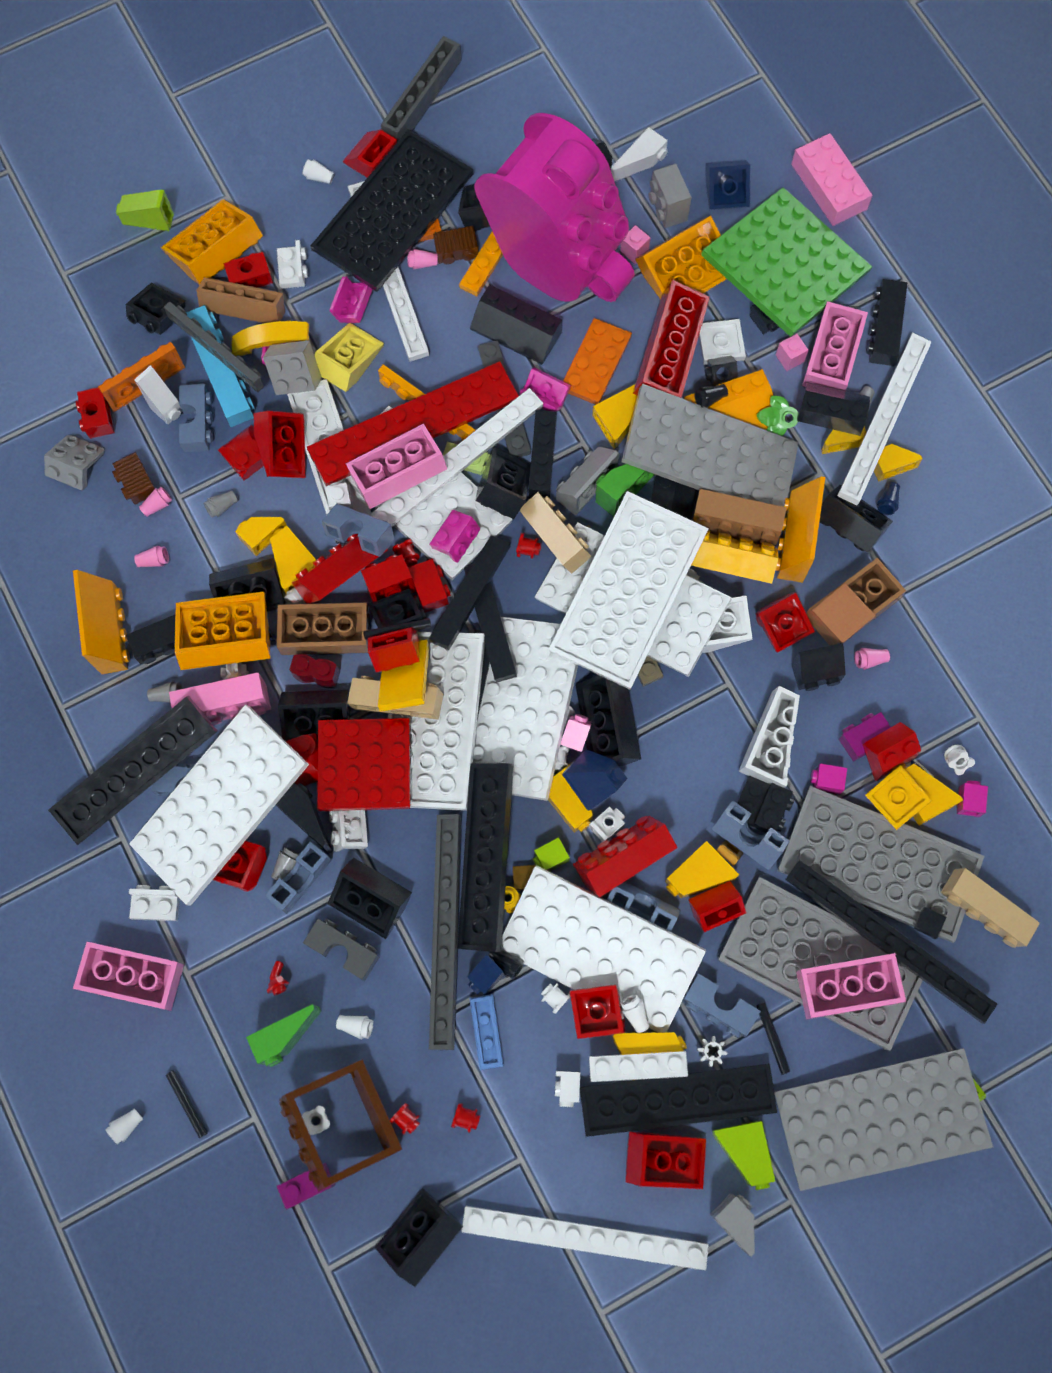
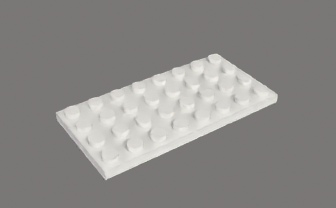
[344,406,512,581]
[549,491,709,690]
[535,522,732,677]
[473,617,578,801]
[388,632,485,811]
[129,705,309,906]
[501,865,706,1033]

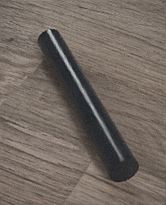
[363,618,431,640]
[756,1003,790,1075]
[165,1070,208,1139]

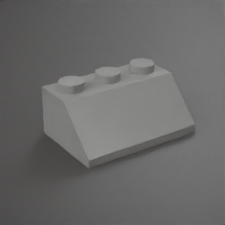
[556,447,619,516]

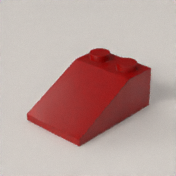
[254,411,305,478]
[625,1132,706,1189]

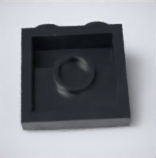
[126,283,185,335]
[368,588,427,632]
[737,775,795,833]

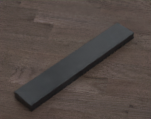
[429,535,511,650]
[464,565,517,683]

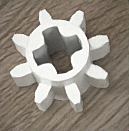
[221,662,249,680]
[697,1036,727,1067]

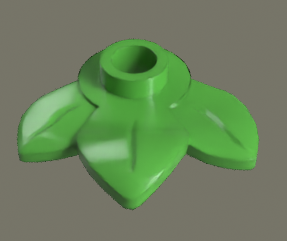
[756,396,799,436]

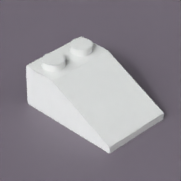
[702,596,753,653]

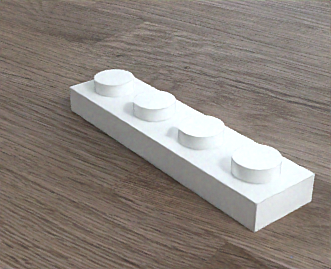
[589,1051,688,1082]

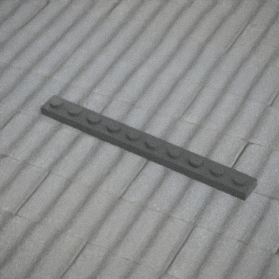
[429,814,461,1050]

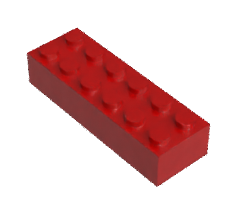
[633,280,710,398]

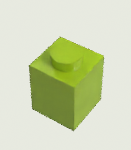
[532,837,570,872]

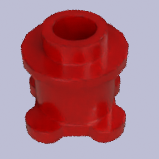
[516,533,542,559]
[392,539,420,567]
[390,1103,420,1135]
[451,1103,481,1133]

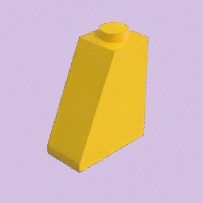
[592,384,637,449]
[270,526,316,595]
[548,764,593,833]
[902,764,963,826]
[665,841,739,898]
[612,1032,687,1080]

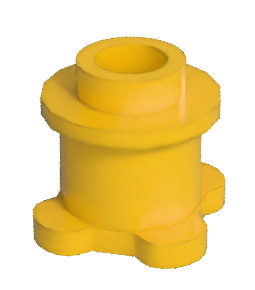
[504,886,521,914]

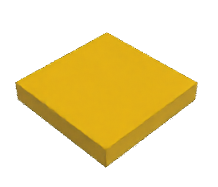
[865,765,932,830]

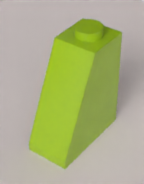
[116,190,174,231]
[712,1121,776,1190]

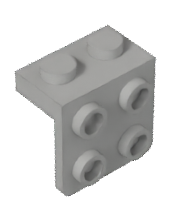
[44,435,104,491]

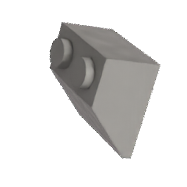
[710,1193,755,1257]

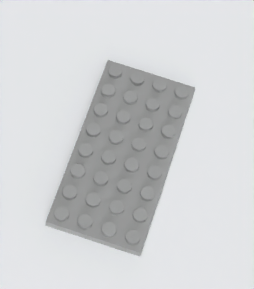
[622,384,798,507]
[777,786,984,943]
[718,877,923,1051]
[774,1048,993,1191]

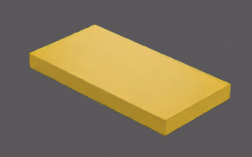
[378,640,429,712]

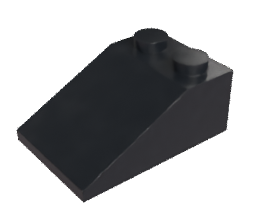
[475,446,531,519]
[276,782,332,854]

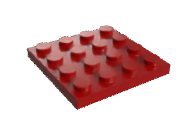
[317,718,410,811]

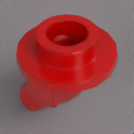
[267,961,289,996]

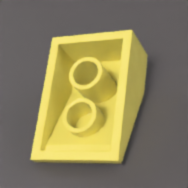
[315,323,384,392]

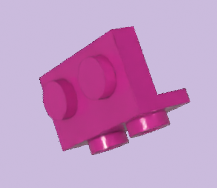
[330,276,373,323]
[519,367,571,412]
[429,510,480,563]

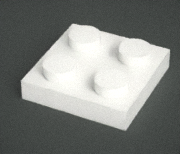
[699,319,746,365]

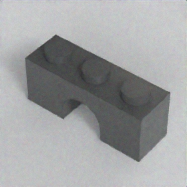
[303,918,380,981]

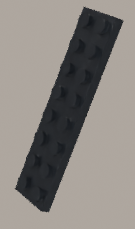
[48,696,218,845]
[457,763,514,952]
[580,1064,778,1137]

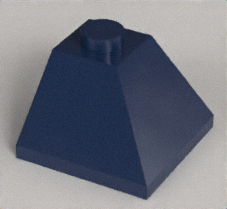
[562,750,627,811]

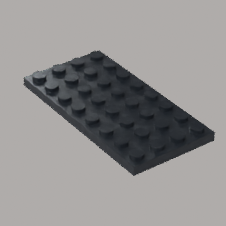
[310,129,474,292]

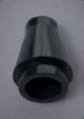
[694,384,728,408]
[488,950,524,979]

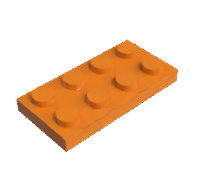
[563,318,632,405]
[98,342,185,412]

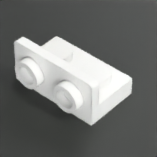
[277,240,308,289]
[329,810,368,852]
[129,885,180,921]

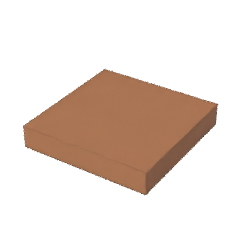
[811,583,876,644]

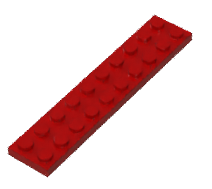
[307,361,519,486]

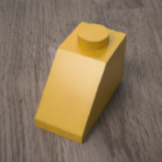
[821,426,866,454]
[874,444,923,482]
[235,517,287,556]

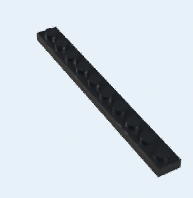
[785,860,998,1024]

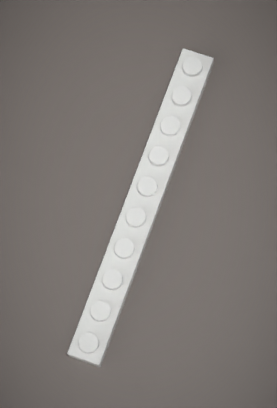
[348,181,429,362]
[837,333,931,505]
[370,388,544,527]
[462,1206,709,1270]

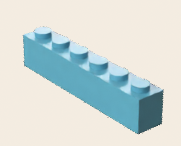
[186,305,255,427]

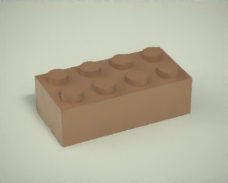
[692,489,787,548]
[807,558,906,646]
[277,603,370,655]

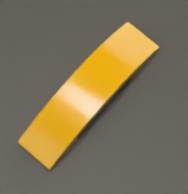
[231,321,309,357]

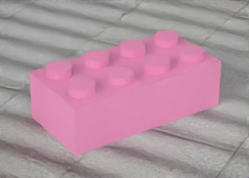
[791,133,873,226]
[802,301,868,391]
[346,424,447,509]
[169,672,271,725]
[73,942,184,1011]
[796,953,906,1020]

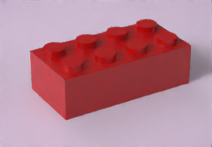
[573,816,678,898]

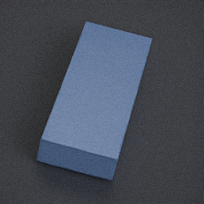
[469,994,504,1070]

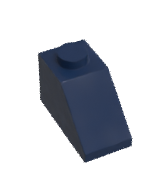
[468,955,504,996]

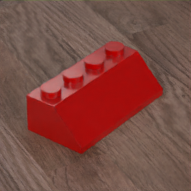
[291,534,388,604]

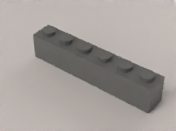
[381,36,461,142]

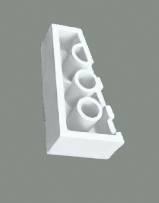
[739,686,800,788]

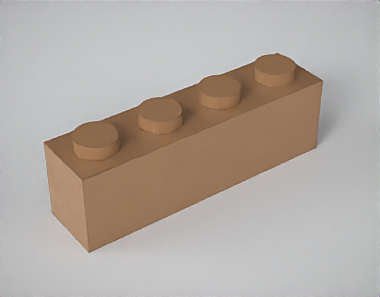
[196,277,285,323]

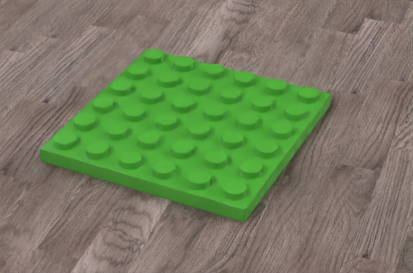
[701,187,872,337]

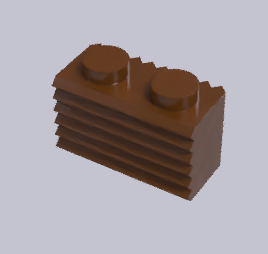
[433,226,478,265]
[112,452,155,505]

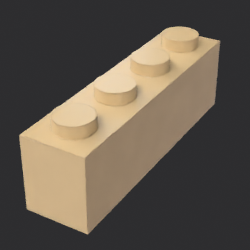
[520,492,592,574]
[347,676,444,720]
[941,868,1040,948]

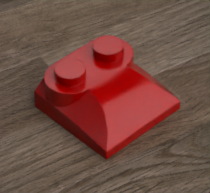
[218,425,264,481]
[755,592,815,653]
[286,733,318,786]
[213,841,267,891]
[570,984,625,1039]

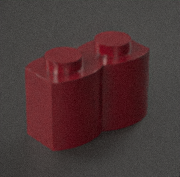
[289,654,340,688]

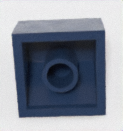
[706,160,750,210]

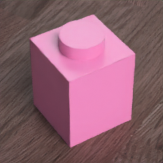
[620,225,651,264]
[776,334,808,371]
[561,714,592,752]

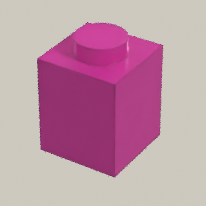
[811,764,847,795]
[957,781,988,817]

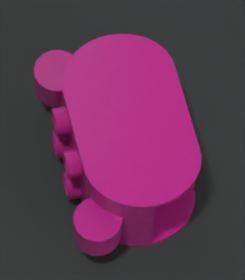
[475,113,635,302]

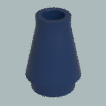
[877,482,900,515]

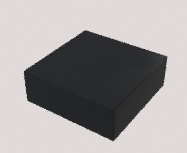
[914,907,947,939]

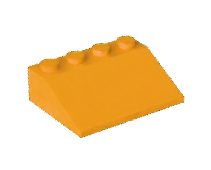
[161,199,263,285]
[635,216,727,300]
[684,369,774,430]
[775,476,825,583]
[73,570,130,674]
[175,592,271,670]

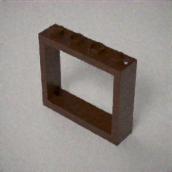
[279,1059,402,1192]

